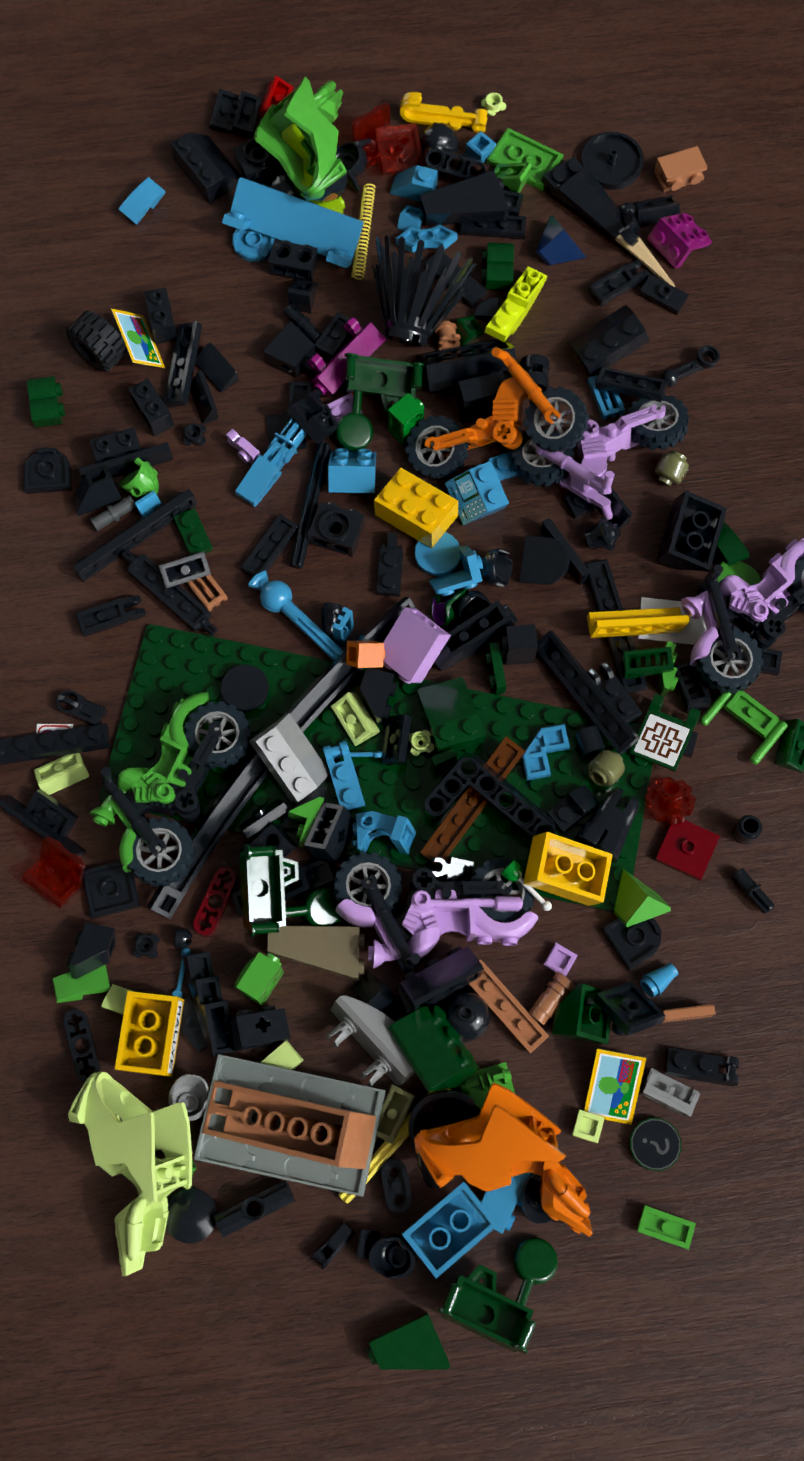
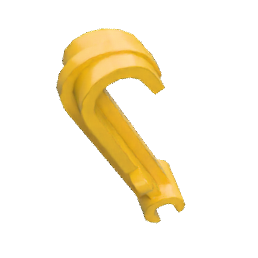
[399,92,488,133]

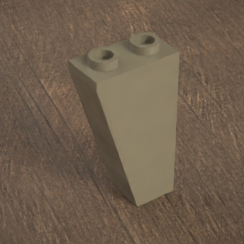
[267,926,365,981]

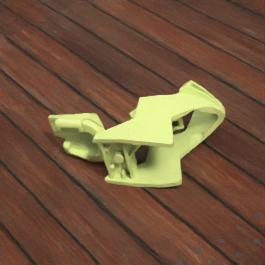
[67,1072,192,1276]

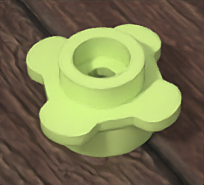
[481,93,506,116]
[408,730,434,756]

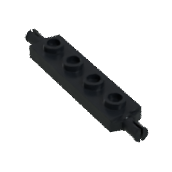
[121,549,218,637]

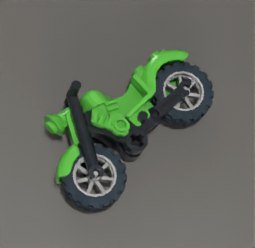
[89,692,251,887]

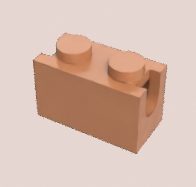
[654,146,707,192]

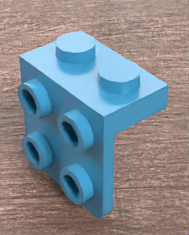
[429,545,483,596]

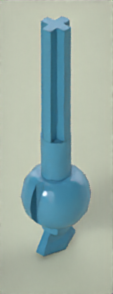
[248,570,344,661]

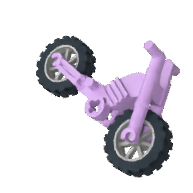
[512,393,689,520]

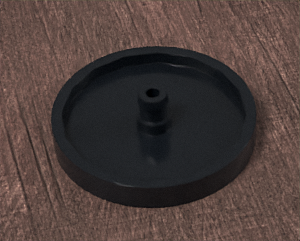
[581,132,644,190]

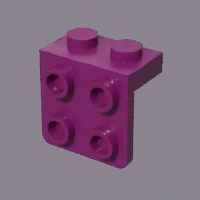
[647,213,712,269]

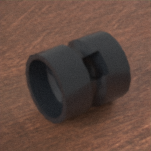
[520,354,549,392]

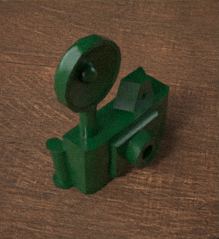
[335,353,425,451]
[240,845,341,937]
[438,1237,558,1354]

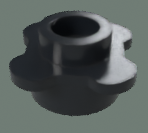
[183,423,206,446]
[133,933,160,959]

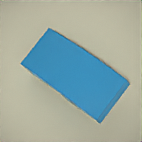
[119,177,166,224]

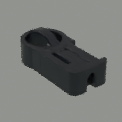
[56,690,107,725]

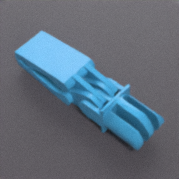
[235,417,307,507]

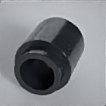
[733,815,762,844]

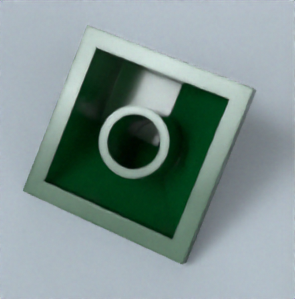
[552,984,611,1045]

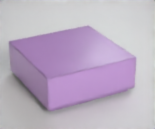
[543,943,578,977]

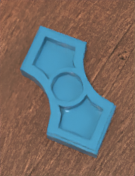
[396,224,457,253]

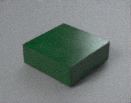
[431,748,457,772]

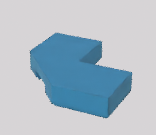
[522,724,570,781]

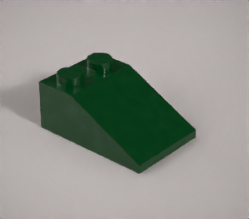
[417,677,485,754]

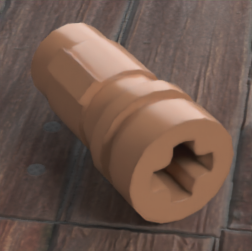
[528,972,576,1026]

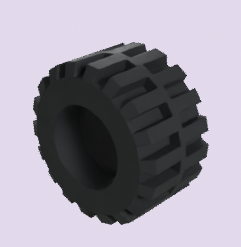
[66,311,127,372]

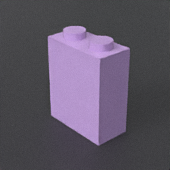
[383,607,451,684]

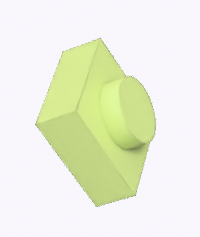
[572,1110,605,1144]

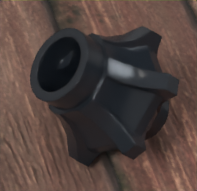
[585,516,621,551]

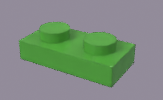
[636,1205,696,1250]

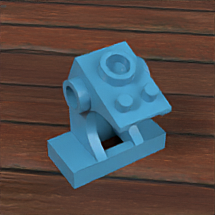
[353,811,416,855]

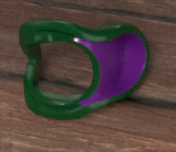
[430,588,469,629]

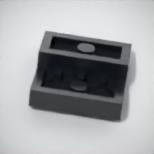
[209,88,262,136]

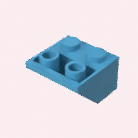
[328,448,376,493]

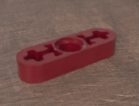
[193,867,237,937]

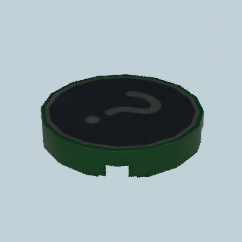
[629,1118,682,1171]

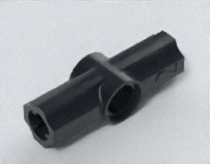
[213,1180,295,1238]

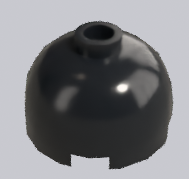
[441,991,490,1043]

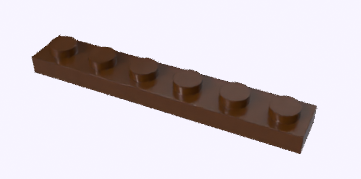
[419,737,525,868]

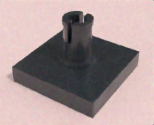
[593,981,666,1036]

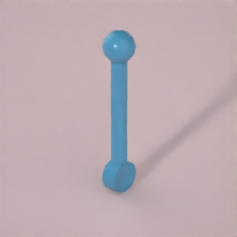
[333,751,383,760]
[172,948,191,998]

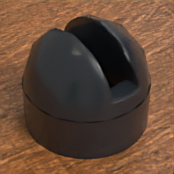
[174,928,193,948]

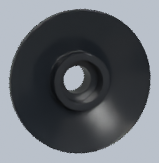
[521,1173,552,1224]

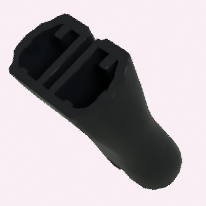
[574,787,639,863]

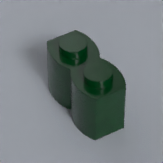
[482,243,514,290]
[27,376,66,428]

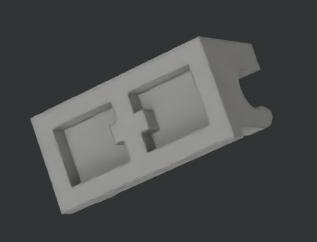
[640,1068,700,1118]

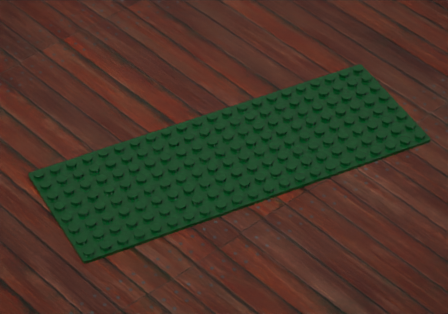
[99,624,653,912]

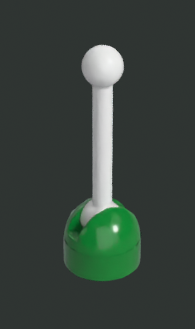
[500,859,552,911]

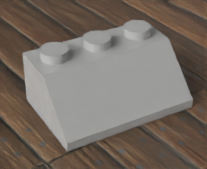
[249,713,330,802]

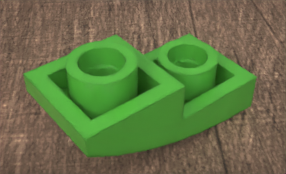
[658,641,679,697]
[52,965,110,1003]

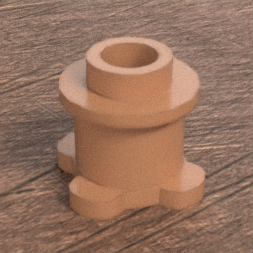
[435,321,461,350]

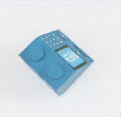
[445,461,509,526]

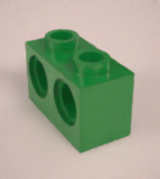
[388,393,424,447]

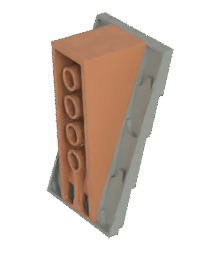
[194,1054,386,1197]

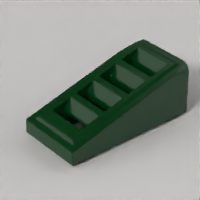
[622,647,674,679]

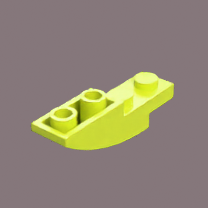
[485,266,547,342]

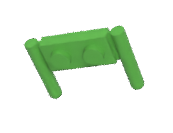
[699,690,788,765]

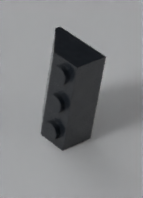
[170,132,242,204]
[569,305,649,377]
[657,490,727,571]
[400,946,484,1012]

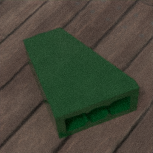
[366,1312,451,1370]

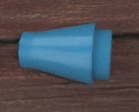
[640,963,678,998]

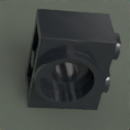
[233,138,287,184]
[308,502,365,557]

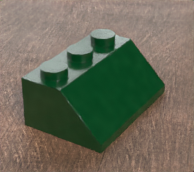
[388,1005,479,1092]

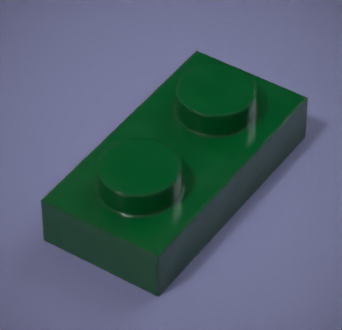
[174,508,213,555]
[485,642,507,695]

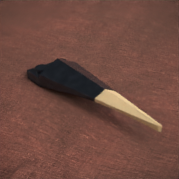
[541,157,675,287]

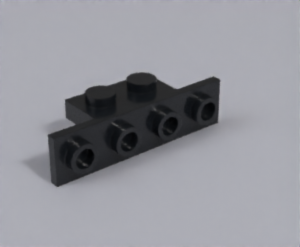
[0,789,86,858]

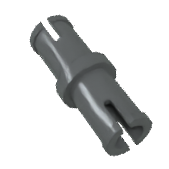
[90,495,136,531]

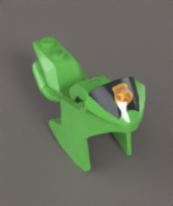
[254,77,347,202]

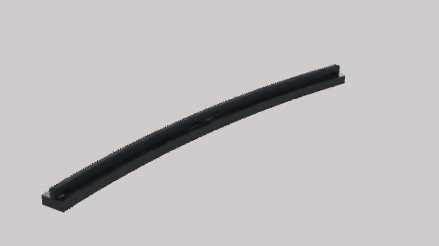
[147,597,415,919]

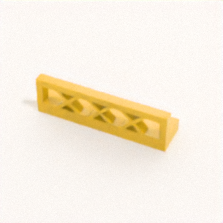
[587,607,690,638]

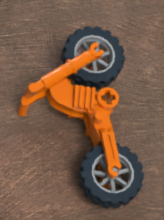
[406,347,589,479]

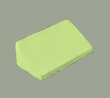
[330,692,380,746]
[34,753,89,795]

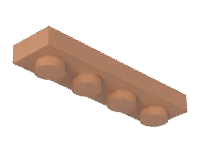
[468,959,549,1054]

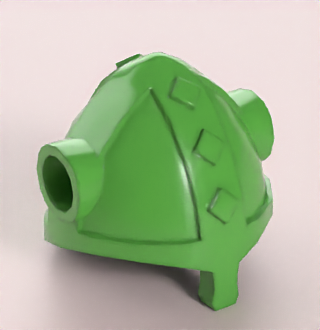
[119,458,159,497]

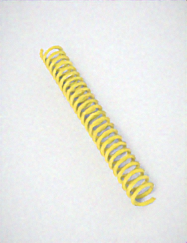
[352,184,376,280]

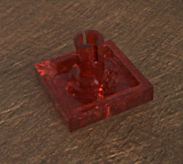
[373,123,425,175]

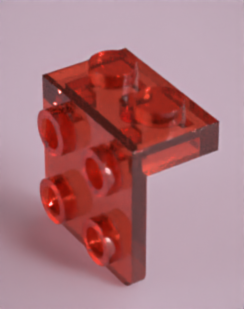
[22,836,85,909]

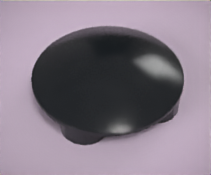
[166,1188,218,1244]

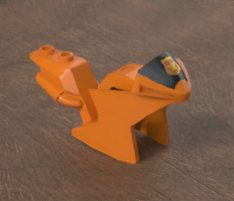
[414,1083,593,1237]

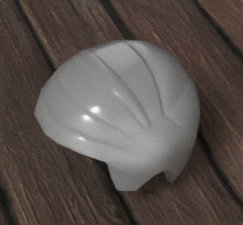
[168,1074,209,1121]

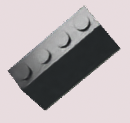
[419,339,516,393]

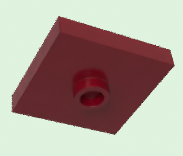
[655,815,720,881]

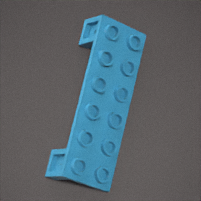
[222,177,364,268]

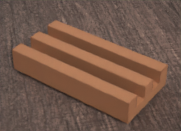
[186,575,228,612]
[662,1004,716,1023]

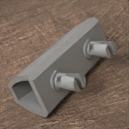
[325,995,415,1087]

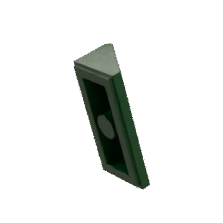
[774,719,804,773]

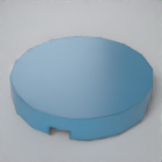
[232,228,276,262]
[415,532,461,577]

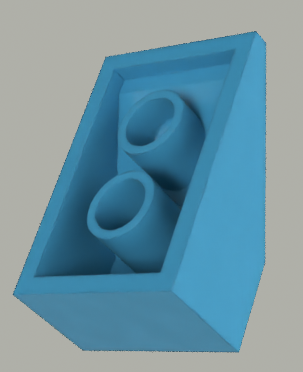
[402,1182,498,1278]

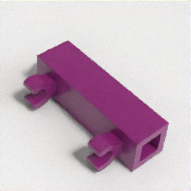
[307,317,386,398]

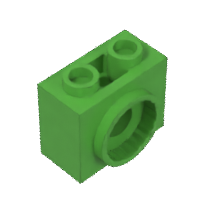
[234,952,284,1007]

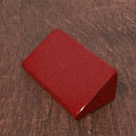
[257,76,294,118]

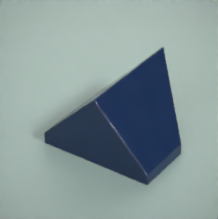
[536,215,587,266]

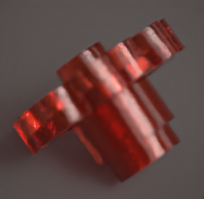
[645,777,696,825]

